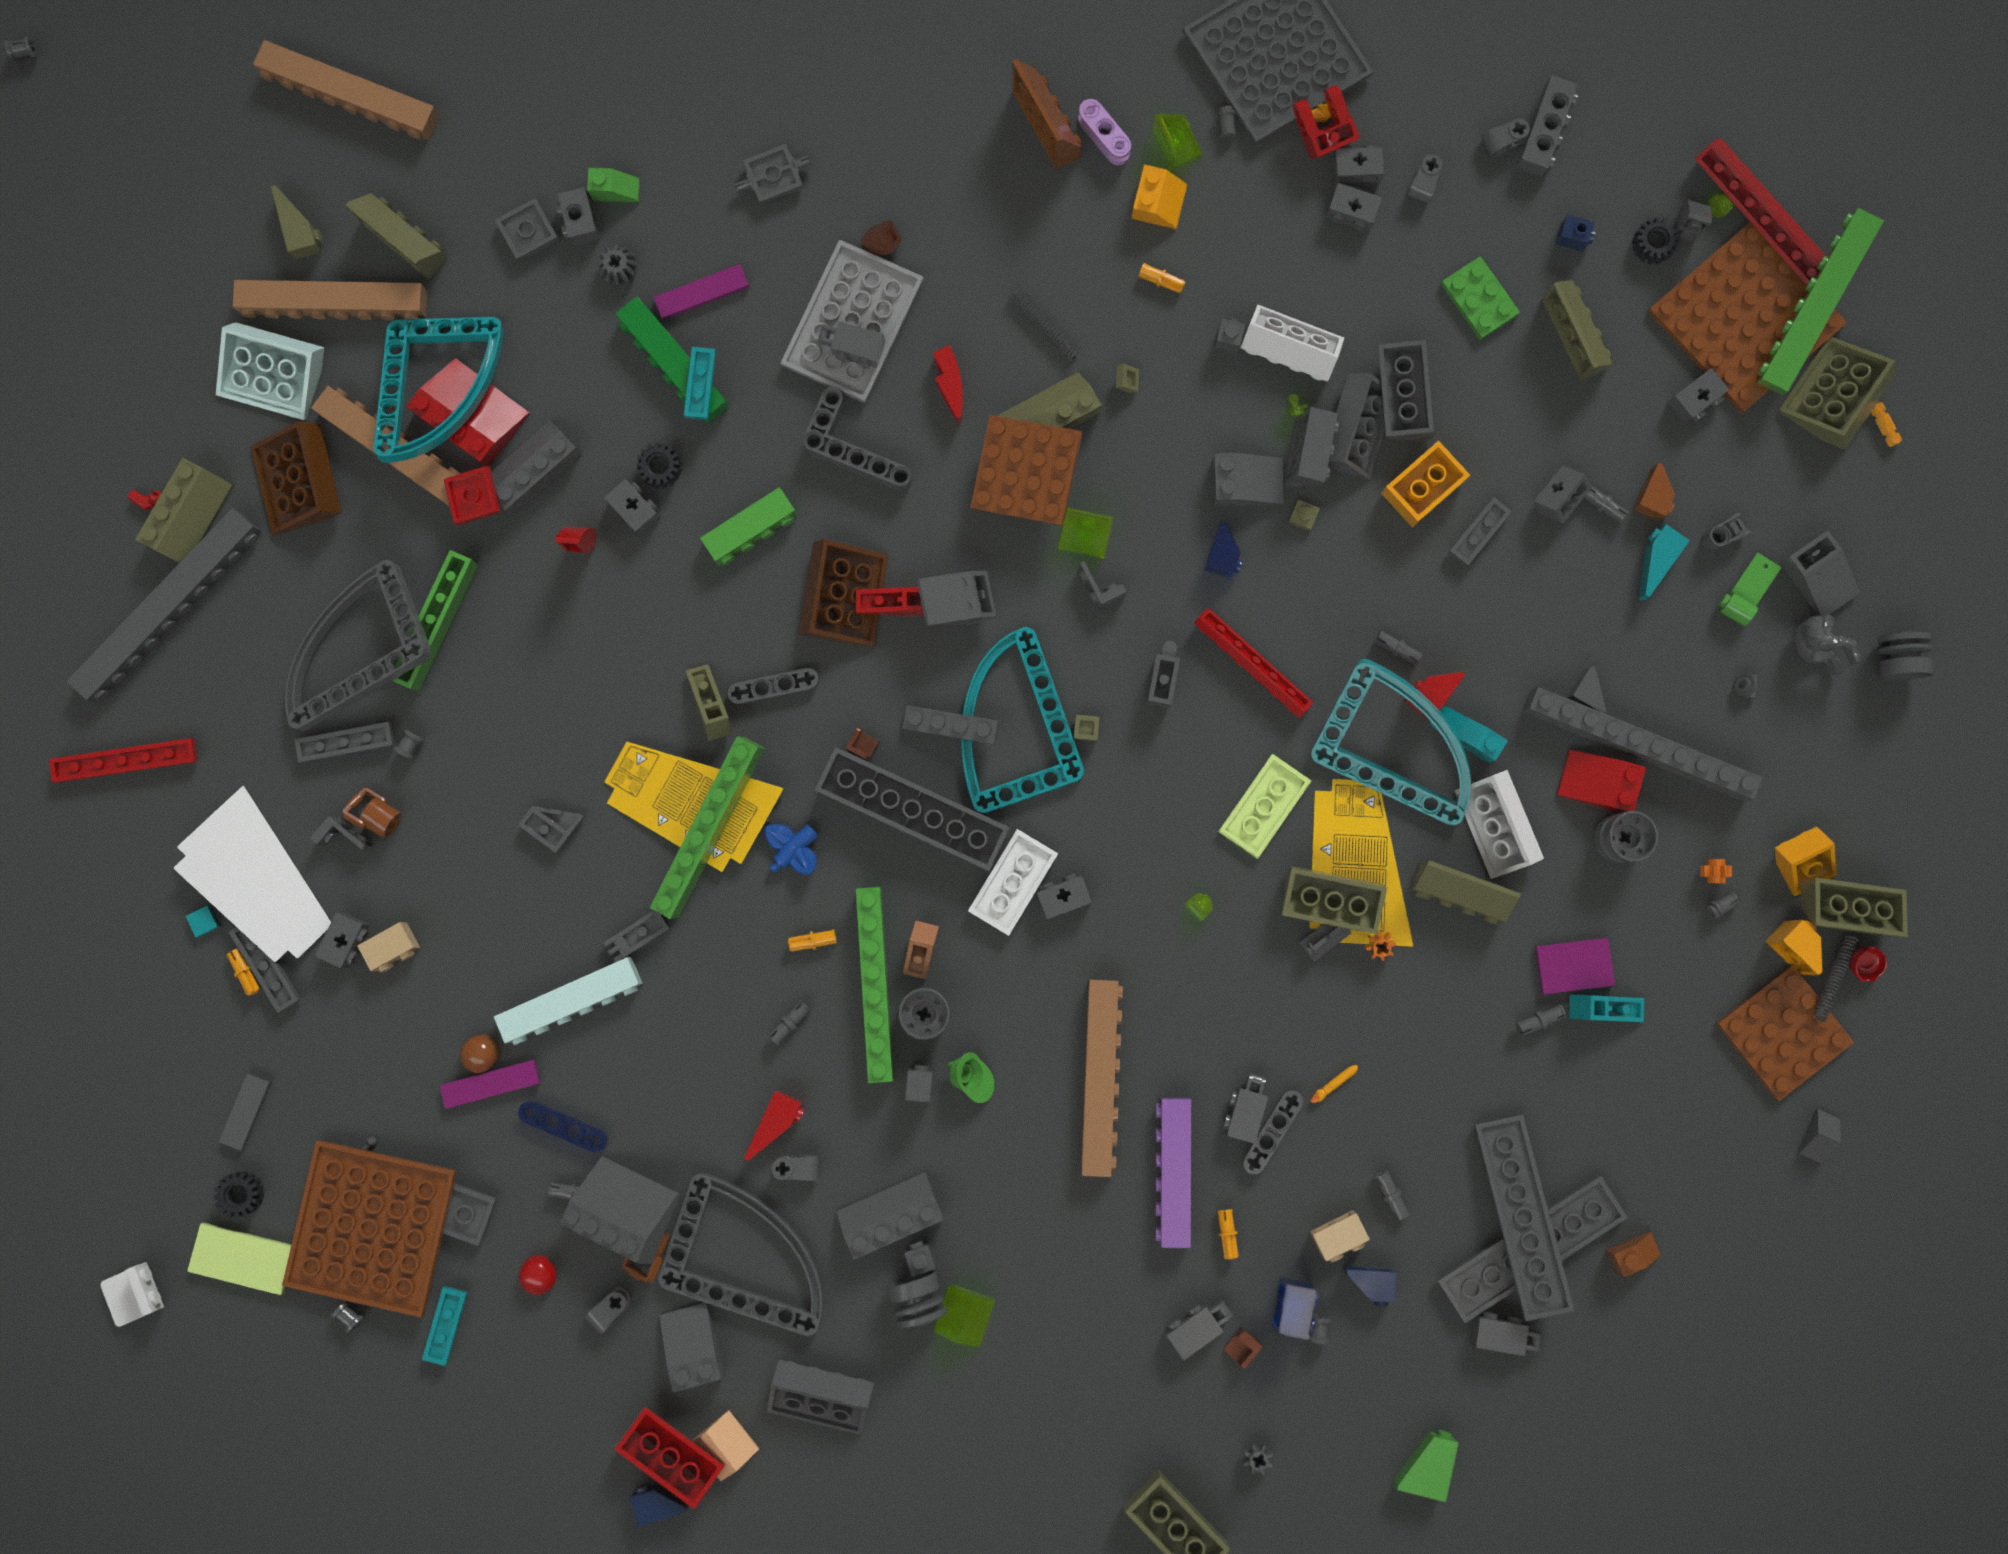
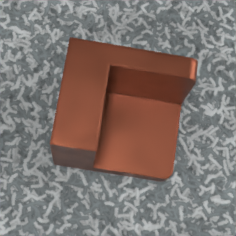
[860,220,902,257]
[845,728,880,762]
[1224,1327,1263,1369]

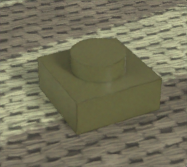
[1116,364,1139,394]
[1288,499,1320,532]
[1074,715,1100,741]

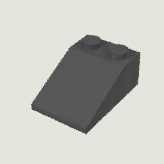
[1212,453,1284,506]
[659,1302,725,1393]

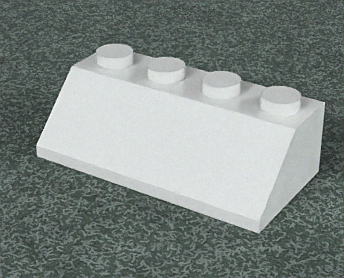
[1241,305,1344,382]
[1454,770,1544,879]

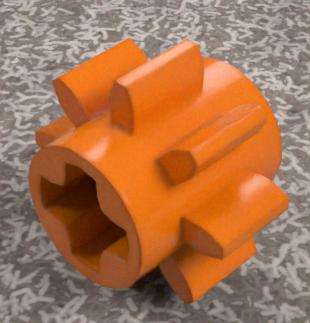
[1700,859,1732,883]
[1365,930,1396,961]

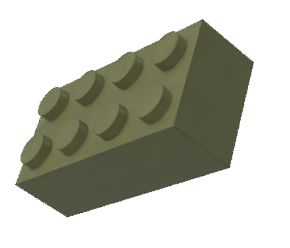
[1123,1470,1231,1554]

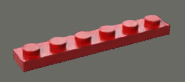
[1194,608,1314,718]
[49,738,197,783]

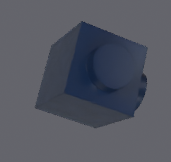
[1556,214,1596,252]

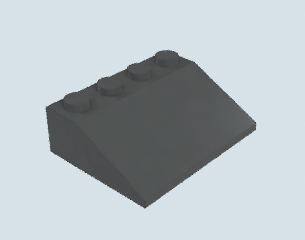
[560,1156,680,1264]

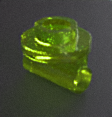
[1707,192,1734,218]
[1285,394,1308,417]
[1184,893,1213,921]

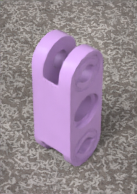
[1078,99,1131,165]

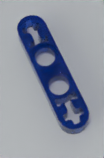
[518,1101,609,1152]

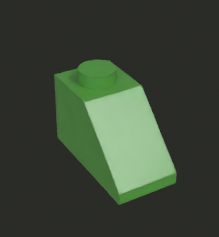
[587,168,640,202]

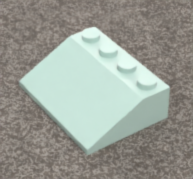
[216,323,324,420]

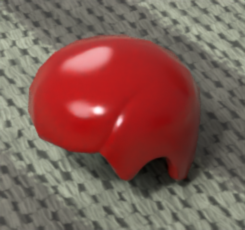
[1849,946,1888,982]
[519,1255,557,1295]

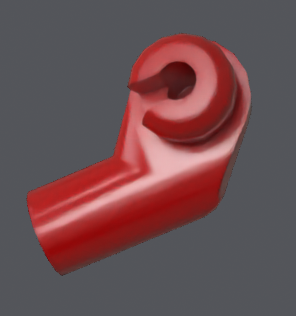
[127,490,162,510]

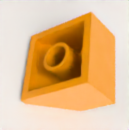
[1131,164,1188,229]
[1774,826,1837,896]
[1765,920,1822,975]

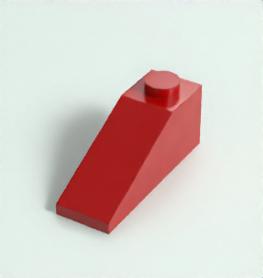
[856,587,924,616]
[744,1090,805,1161]

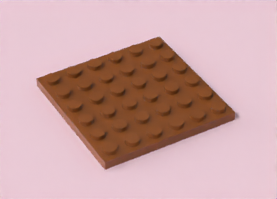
[1648,222,1848,414]
[282,1140,458,1317]

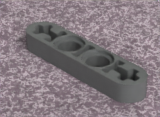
[728,668,819,705]
[1242,1090,1303,1175]

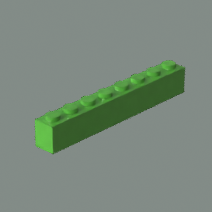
[1757,208,1884,395]
[650,736,765,919]
[856,887,894,1083]

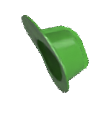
[947,1052,994,1103]

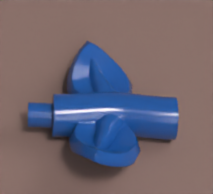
[764,824,819,875]

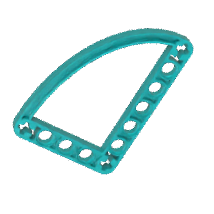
[373,317,504,463]
[961,627,1084,814]
[1311,659,1471,825]

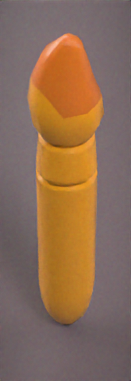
[1310,1065,1358,1103]

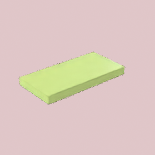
[1218,754,1311,859]
[187,1223,291,1295]

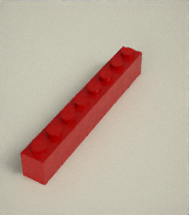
[1694,137,1826,285]

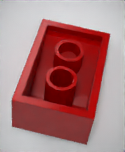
[1556,750,1646,813]

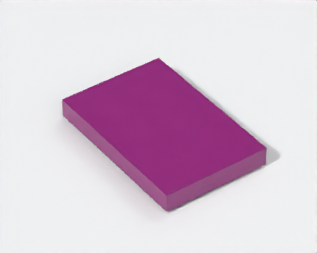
[1535,938,1615,994]

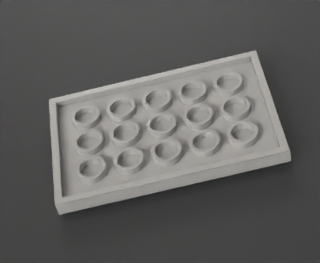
[780,240,924,404]

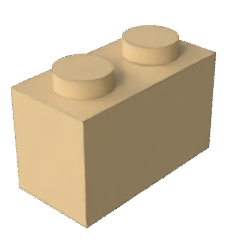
[358,922,420,973]
[1309,1210,1370,1262]

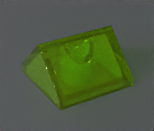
[1152,113,1203,170]
[1059,507,1113,559]
[934,1283,995,1347]

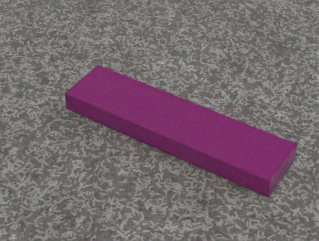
[654,264,749,320]
[439,1060,541,1109]

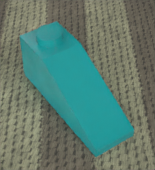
[1638,524,1690,601]
[1429,705,1508,764]
[1569,995,1644,1022]

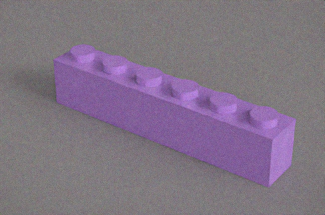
[1155,1098,1191,1248]

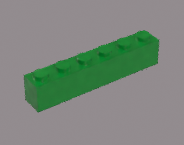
[615,296,729,425]

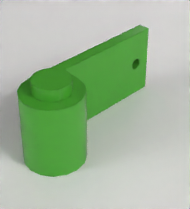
[1718,552,1782,627]

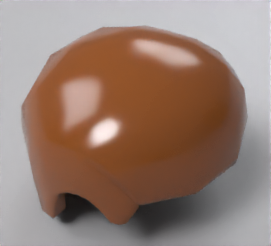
[460,1034,500,1073]

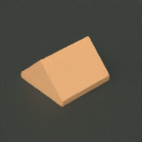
[692,1410,759,1481]

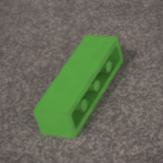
[700,487,797,566]

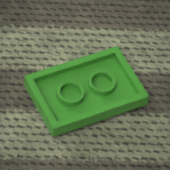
[1441,256,1520,340]

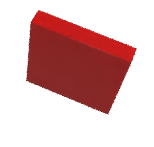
[443,466,501,526]

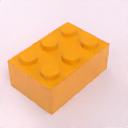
[1381,441,1471,528]

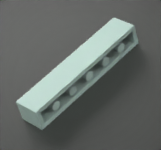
[494,957,643,1045]

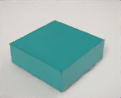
[186,905,220,938]

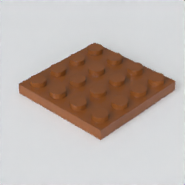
[970,415,1083,526]
[1715,965,1854,1101]

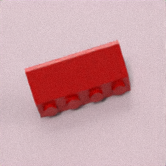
[614,1407,724,1509]

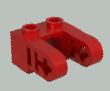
[1292,85,1360,159]

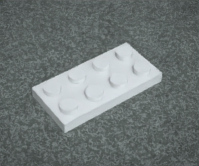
[968,829,1058,936]

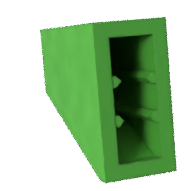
[1393,1430,1459,1502]

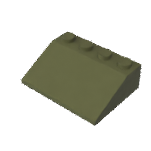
[1779,337,1896,450]

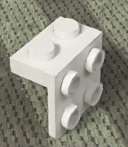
[101,1262,164,1326]

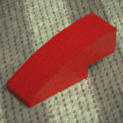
[933,345,963,424]
[555,526,597,554]

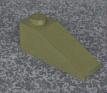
[271,185,323,260]
[686,664,731,741]

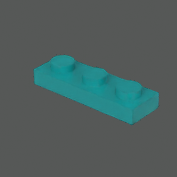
[684,347,717,421]
[422,1286,468,1366]

